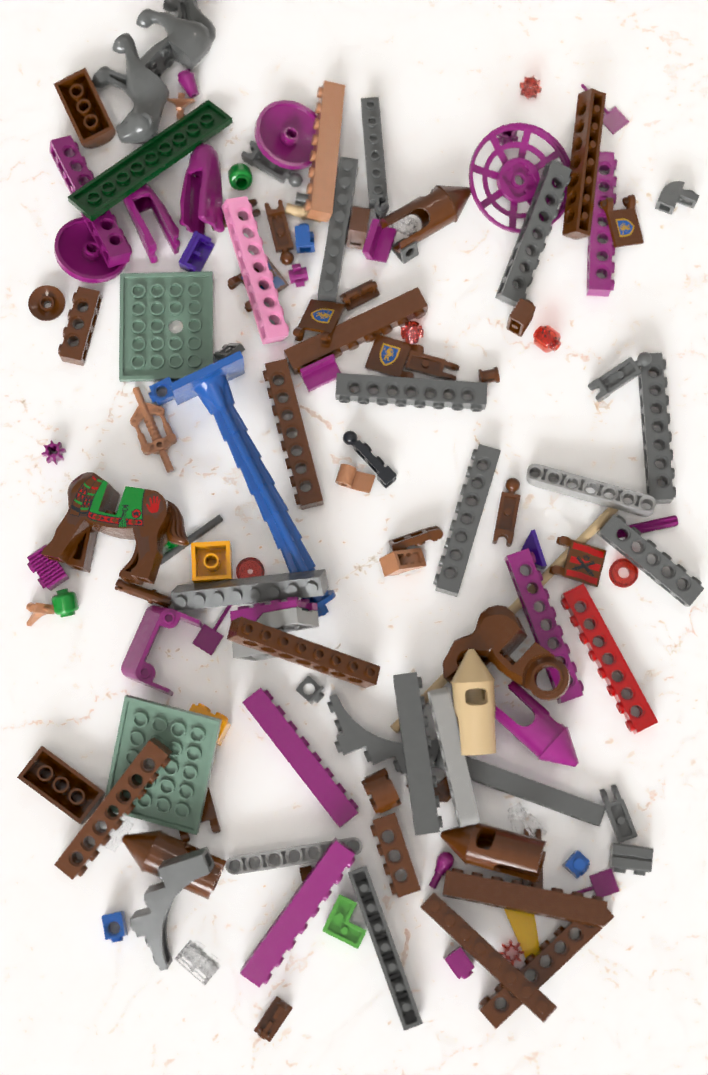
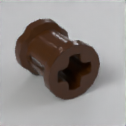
[478,366,500,383]

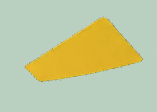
[504,909,541,960]

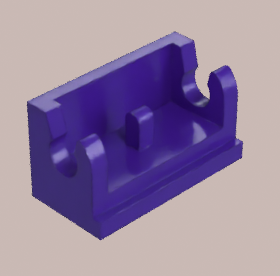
[179,230,215,272]

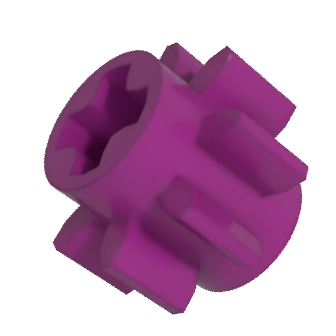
[496,125,518,145]
[288,263,309,288]
[42,440,67,465]

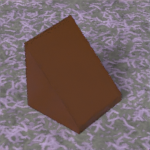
[299,865,312,882]

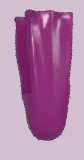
[179,144,225,235]
[123,183,181,264]

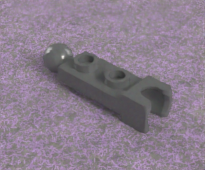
[241,141,303,187]
[588,352,652,402]

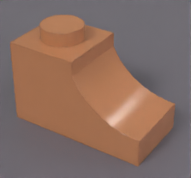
[379,548,427,577]

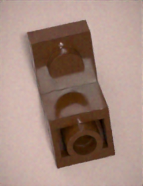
[346,206,371,250]

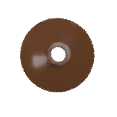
[28,285,66,321]

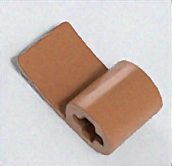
[335,464,375,493]

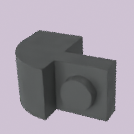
[654,181,700,215]

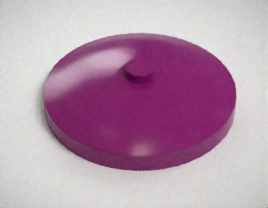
[254,100,317,170]
[54,217,128,283]

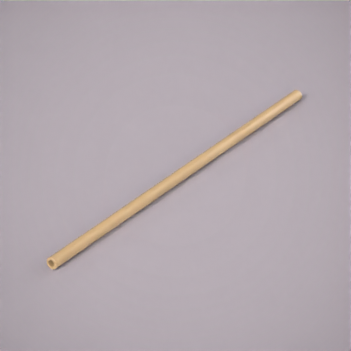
[390,507,618,733]

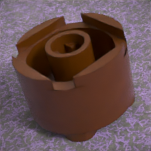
[361,768,402,814]

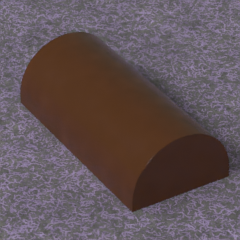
[53,68,116,149]
[17,746,105,825]

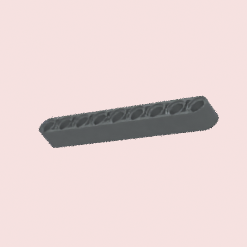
[434,749,606,827]

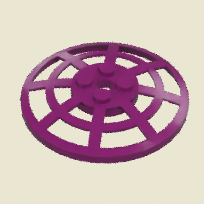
[468,123,570,234]

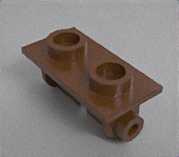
[339,279,381,311]
[253,996,293,1042]

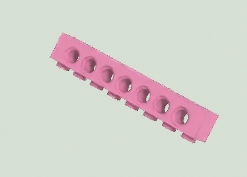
[221,196,289,345]

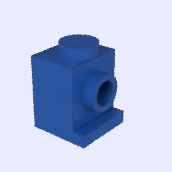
[294,223,315,254]
[562,850,590,879]

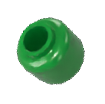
[228,163,253,191]
[51,588,79,618]

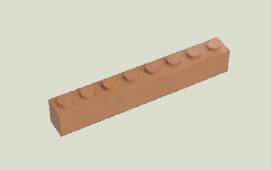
[304,80,345,222]

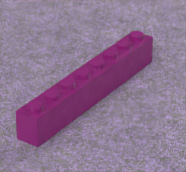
[242,688,359,828]
[240,837,356,988]

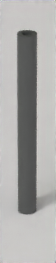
[161,514,224,565]

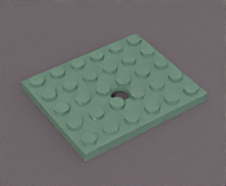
[119,271,213,382]
[105,695,222,835]

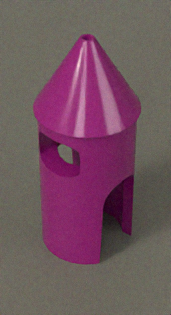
[495,681,579,767]

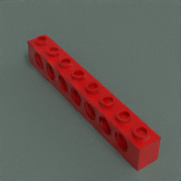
[560,583,658,735]

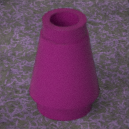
[177,69,199,98]

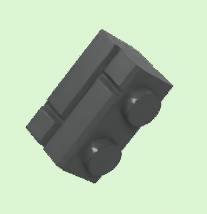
[609,843,654,876]

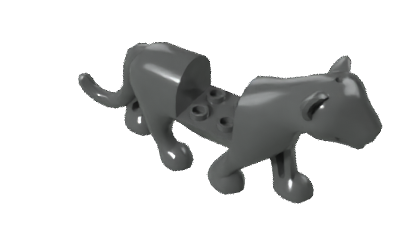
[92,0,216,144]

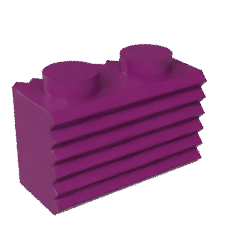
[27,544,69,591]

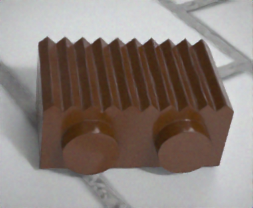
[506,298,536,337]

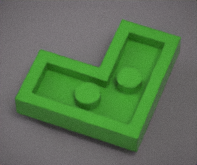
[322,894,367,949]

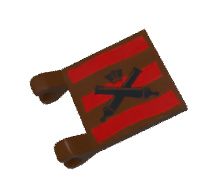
[549,536,606,587]

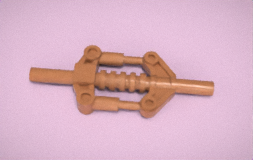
[130,387,177,473]

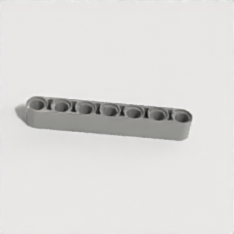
[526,464,656,517]
[428,687,480,828]
[225,837,362,875]

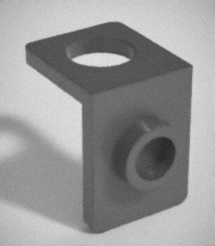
[391,238,419,264]
[296,676,325,705]

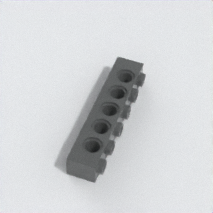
[361,97,388,209]
[596,514,705,607]

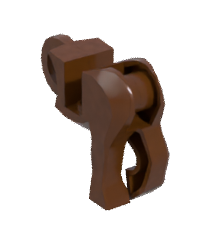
[442,605,571,701]

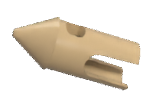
[450,649,496,755]

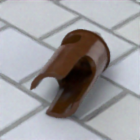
[380,185,471,253]
[440,823,547,883]
[122,830,226,900]

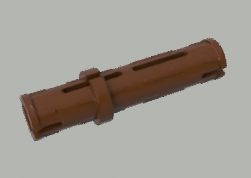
[115,578,172,608]

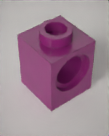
[443,946,475,980]

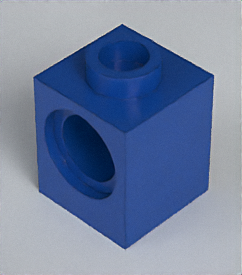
[148,377,174,406]
[101,911,128,943]

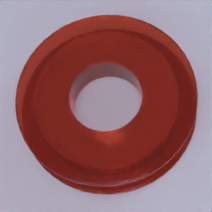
[609,558,638,588]

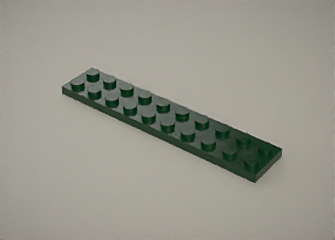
[67,99,233,221]

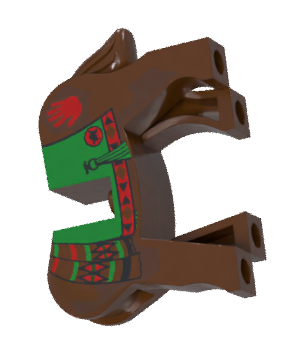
[41,472,189,585]

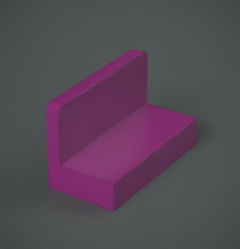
[362,218,397,263]
[300,354,341,392]

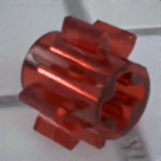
[519,75,542,99]
[401,321,424,344]
[499,940,524,966]

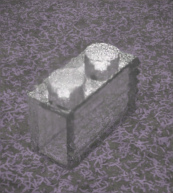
[174,939,222,986]

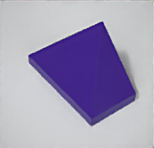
[521,529,547,570]

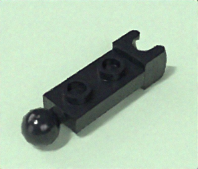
[343,431,397,488]

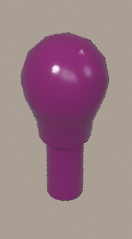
[428,851,454,889]

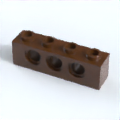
[58,286,103,366]
[370,813,421,898]

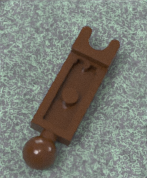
[264,199,294,265]
[492,478,521,547]

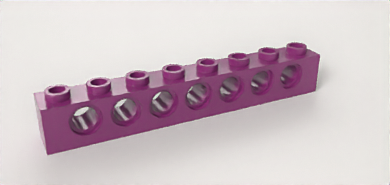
[49,135,132,268]
[586,151,617,297]
[504,548,584,704]

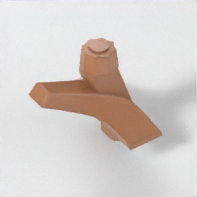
[168,93,195,120]
[26,602,54,626]

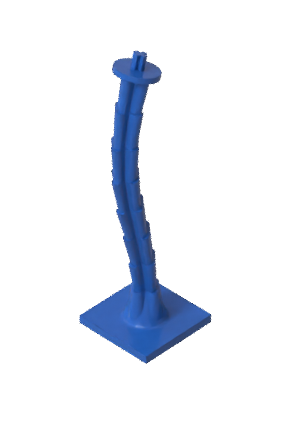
[169,351,336,617]

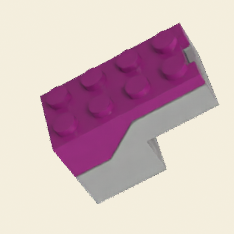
[230,597,319,661]

